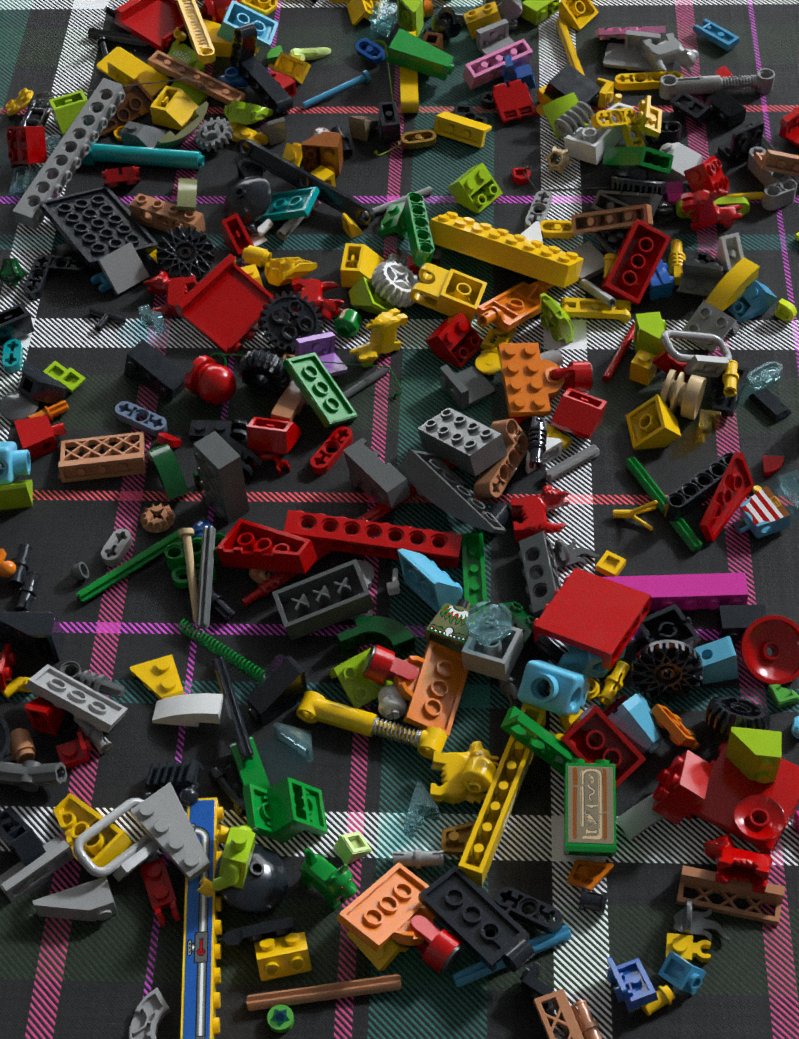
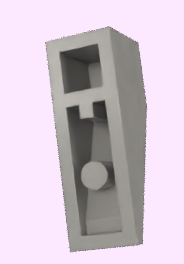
[33,877,117,922]

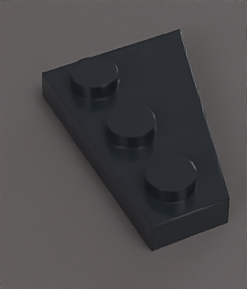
[710,366,750,417]

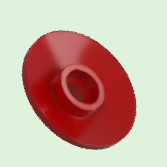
[734,795,785,841]

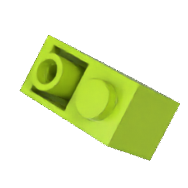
[521,0,559,25]

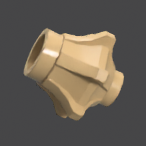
[544,146,573,174]

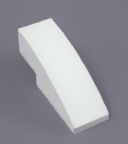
[152,693,224,727]

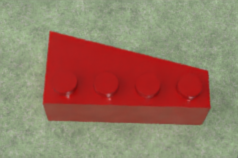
[216,519,317,574]

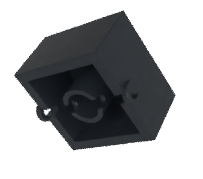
[634,604,700,649]

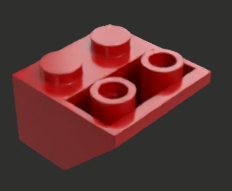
[6,126,47,164]
[425,312,483,368]
[550,388,607,439]
[247,417,302,454]

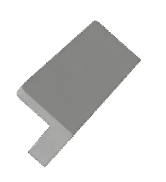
[0,837,74,902]

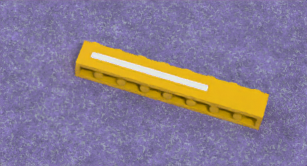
[458,703,546,887]

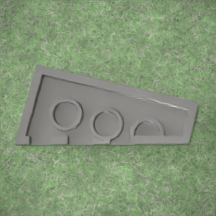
[130,782,211,882]

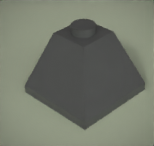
[121,121,169,148]

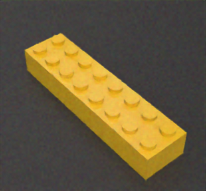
[429,212,584,288]

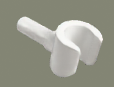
[386,568,400,596]

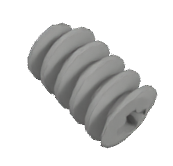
[554,101,594,138]

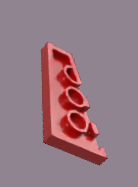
[699,451,755,542]

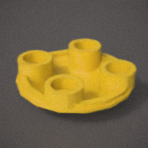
[5,88,33,116]

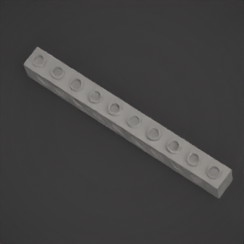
[13,78,125,229]

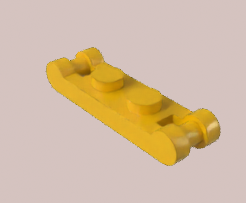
[560,297,631,323]

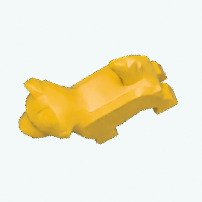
[350,308,408,367]
[429,741,499,804]

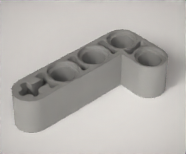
[747,146,797,211]

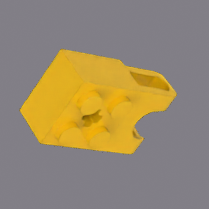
[410,263,487,324]

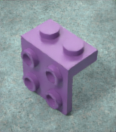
[295,332,347,376]

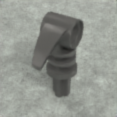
[60,661,125,698]

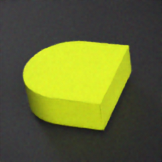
[774,298,797,322]

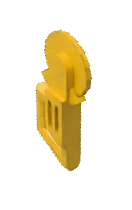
[475,328,516,375]

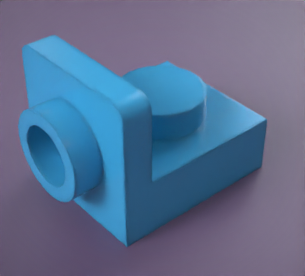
[658,951,706,995]

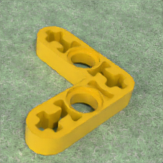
[590,108,645,146]

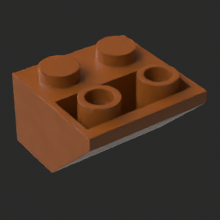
[301,132,344,176]

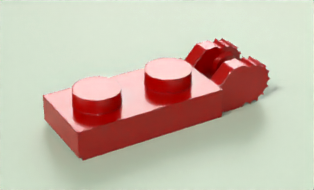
[139,858,181,927]

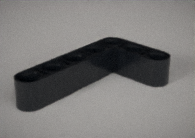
[230,23,293,115]

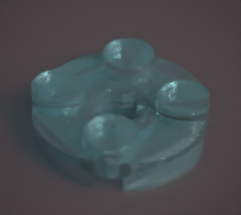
[465,601,512,646]

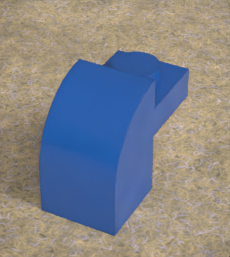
[503,54,536,89]

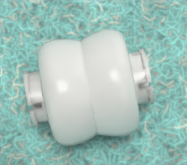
[378,684,407,720]

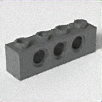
[518,531,561,618]

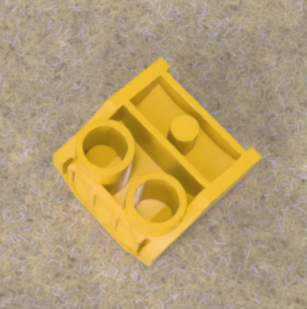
[264,257,317,286]

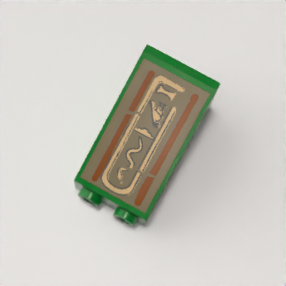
[563,759,616,857]

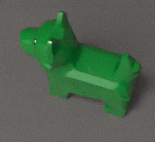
[300,848,357,911]

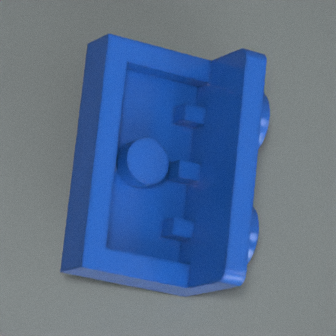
[605,957,658,1011]

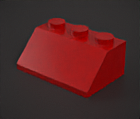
[561,705,646,788]

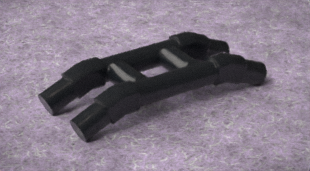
[18,98,51,127]

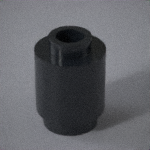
[485,502,511,534]

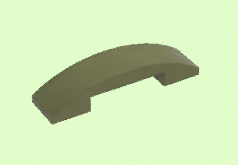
[154,101,209,149]
[177,178,197,211]

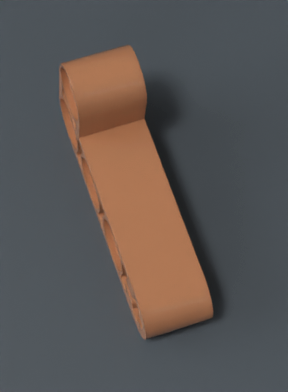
[474,419,528,499]

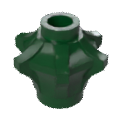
[0,258,27,287]

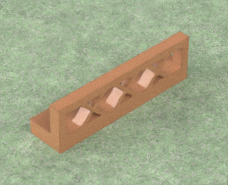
[753,149,799,176]
[676,865,785,925]
[533,989,584,1039]

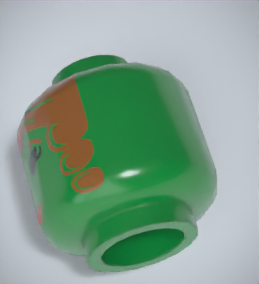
[334,309,363,338]

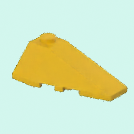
[53,793,133,867]

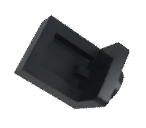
[520,962,554,1009]

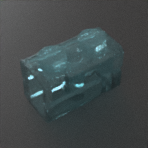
[369,0,397,37]

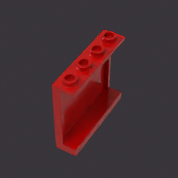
[115,0,206,52]
[176,253,274,357]
[532,568,651,671]
[687,739,799,856]

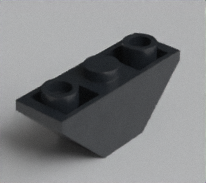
[18,361,68,405]

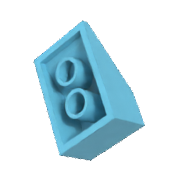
[217,0,279,47]

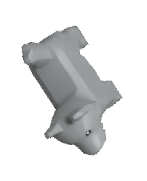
[641,32,699,73]

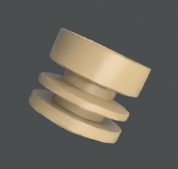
[660,369,706,420]

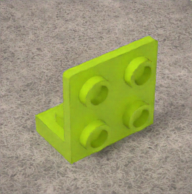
[328,648,393,709]

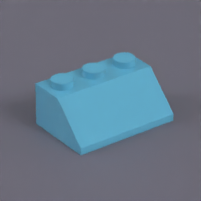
[397,548,463,613]

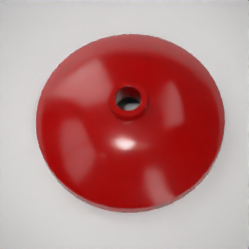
[740,615,799,685]

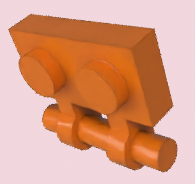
[650,704,700,750]

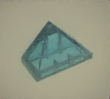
[273,722,314,763]

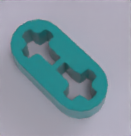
[2,339,24,373]

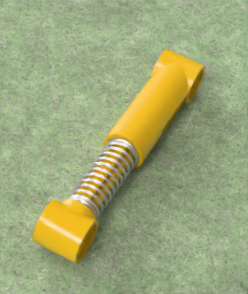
[296,691,448,760]

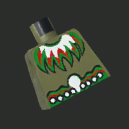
[426,599,475,653]

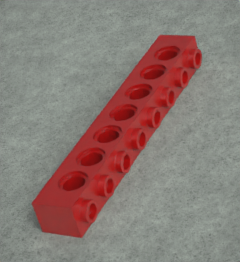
[284,510,462,568]

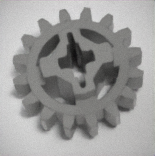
[194,117,233,152]

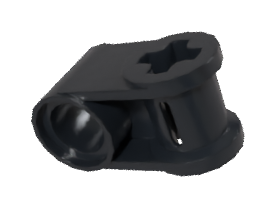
[646,121,681,145]

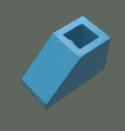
[728,280,778,323]

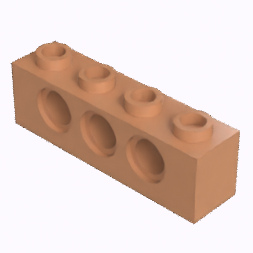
[129,193,206,233]
[571,204,653,235]

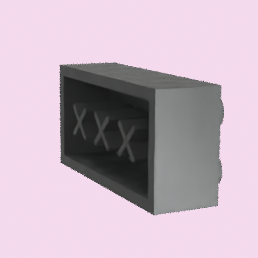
[417,407,507,476]
[193,431,250,524]
[272,559,375,641]

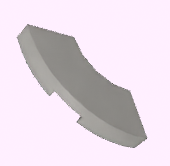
[129,987,171,1039]

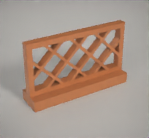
[58,431,146,483]

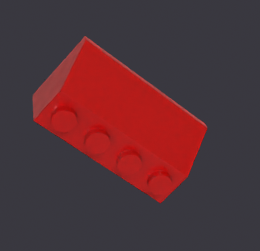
[600,219,671,305]

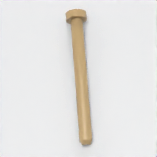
[178,528,198,623]

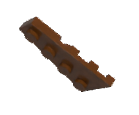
[99,79,154,137]

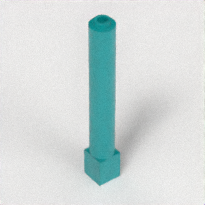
[81,142,204,170]

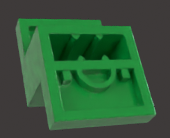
[243,777,328,843]

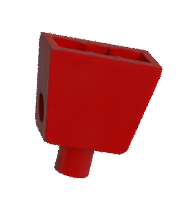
[14,416,66,461]

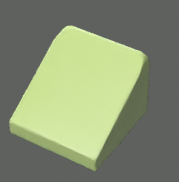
[334,831,372,864]

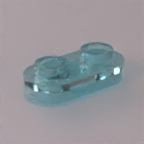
[747,361,783,390]

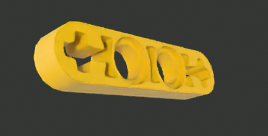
[614,71,683,91]

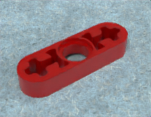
[310,426,353,475]

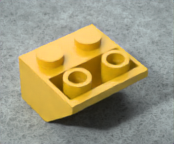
[150,86,199,131]
[340,243,385,287]

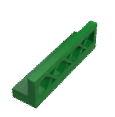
[500,706,579,775]

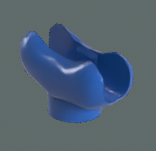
[217,67,249,88]

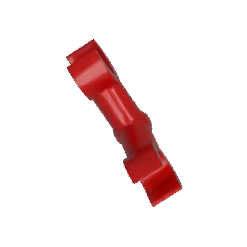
[251,450,290,476]

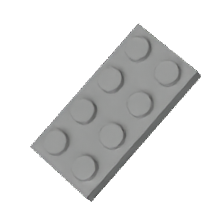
[25,664,128,733]

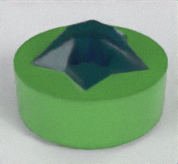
[267,1004,294,1033]

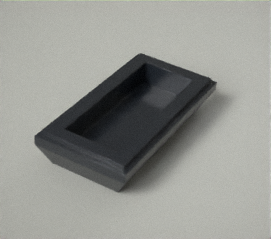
[748,387,792,423]

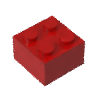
[652,750,712,825]

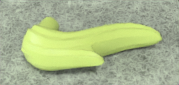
[289,47,331,61]

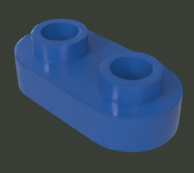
[355,38,385,64]

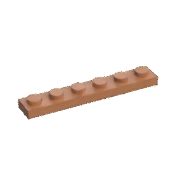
[148,50,246,105]

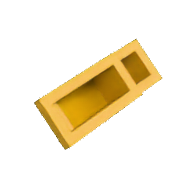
[705,257,760,312]

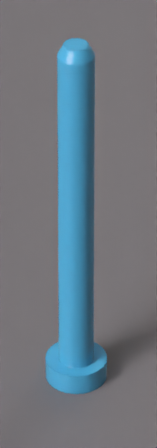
[302,70,371,109]

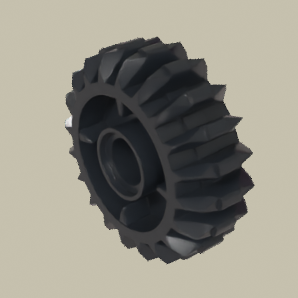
[237,349,292,398]
[705,695,771,736]

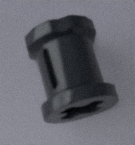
[578,887,608,916]

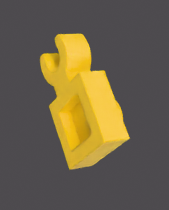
[665,933,711,963]

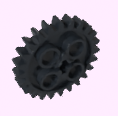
[259,291,324,354]

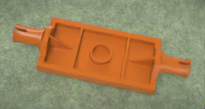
[476,280,555,332]

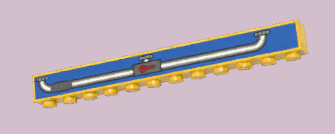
[180,797,224,1039]

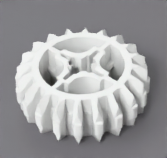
[371,260,421,308]

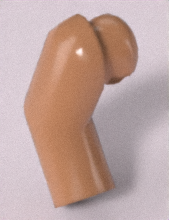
[249,569,271,584]

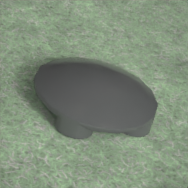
[0,390,40,424]

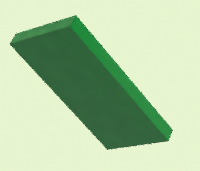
[282,352,358,428]

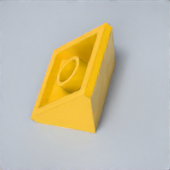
[559,0,599,31]

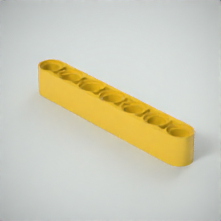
[400,31,419,114]

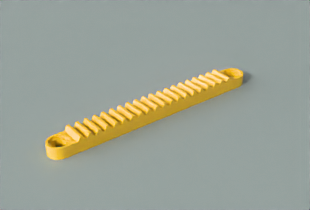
[175,0,216,64]

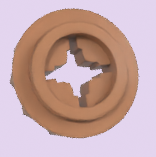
[140,503,175,533]

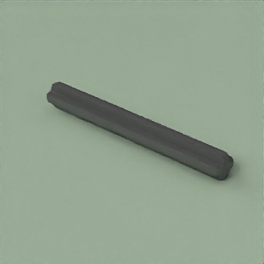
[196,526,216,629]

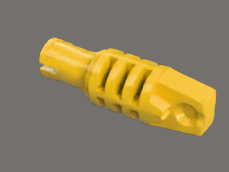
[668,239,686,285]

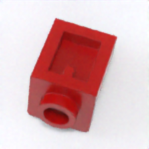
[56,731,92,769]

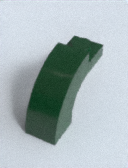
[146,444,189,500]
[337,616,415,657]

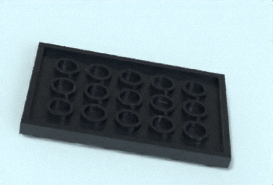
[39,185,158,269]

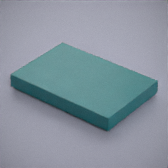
[259,187,320,223]

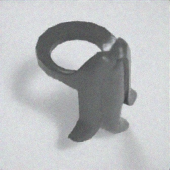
[553,538,599,568]
[673,900,730,942]

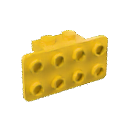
[97,47,170,98]

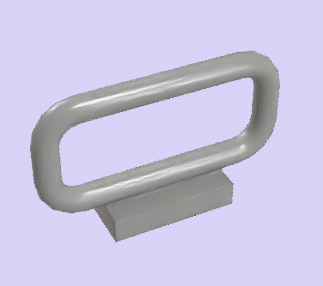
[661,330,732,377]
[73,798,160,882]

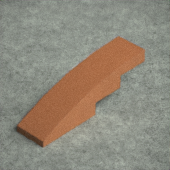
[271,380,308,422]

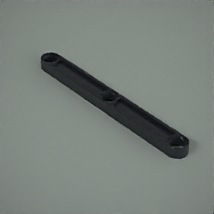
[236,139,375,225]

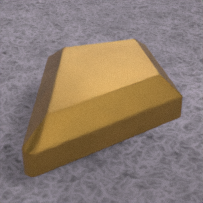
[441,821,476,855]

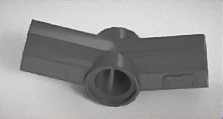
[0,760,67,792]

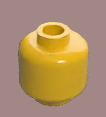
[461,755,496,793]

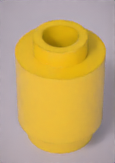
[242,245,272,268]

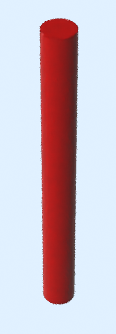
[602,323,635,382]

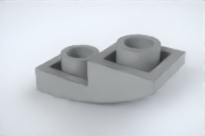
[616,793,664,840]

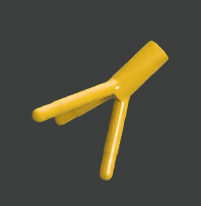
[613,500,658,531]

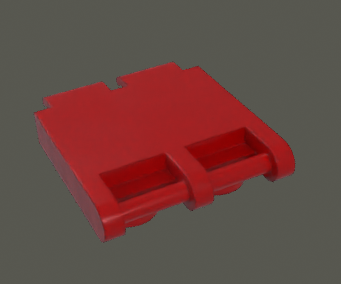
[491,79,537,124]

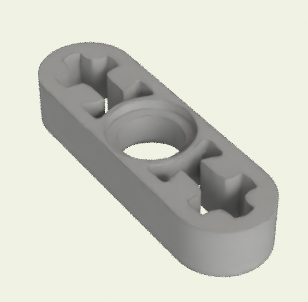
[525,190,552,229]

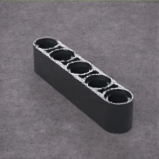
[662,453,734,522]

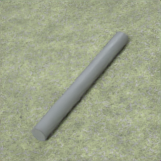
[364,186,433,218]

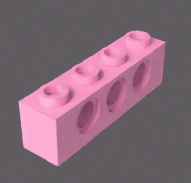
[462,38,533,90]

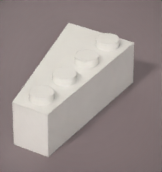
[564,102,634,165]

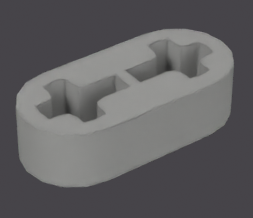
[101,529,132,567]

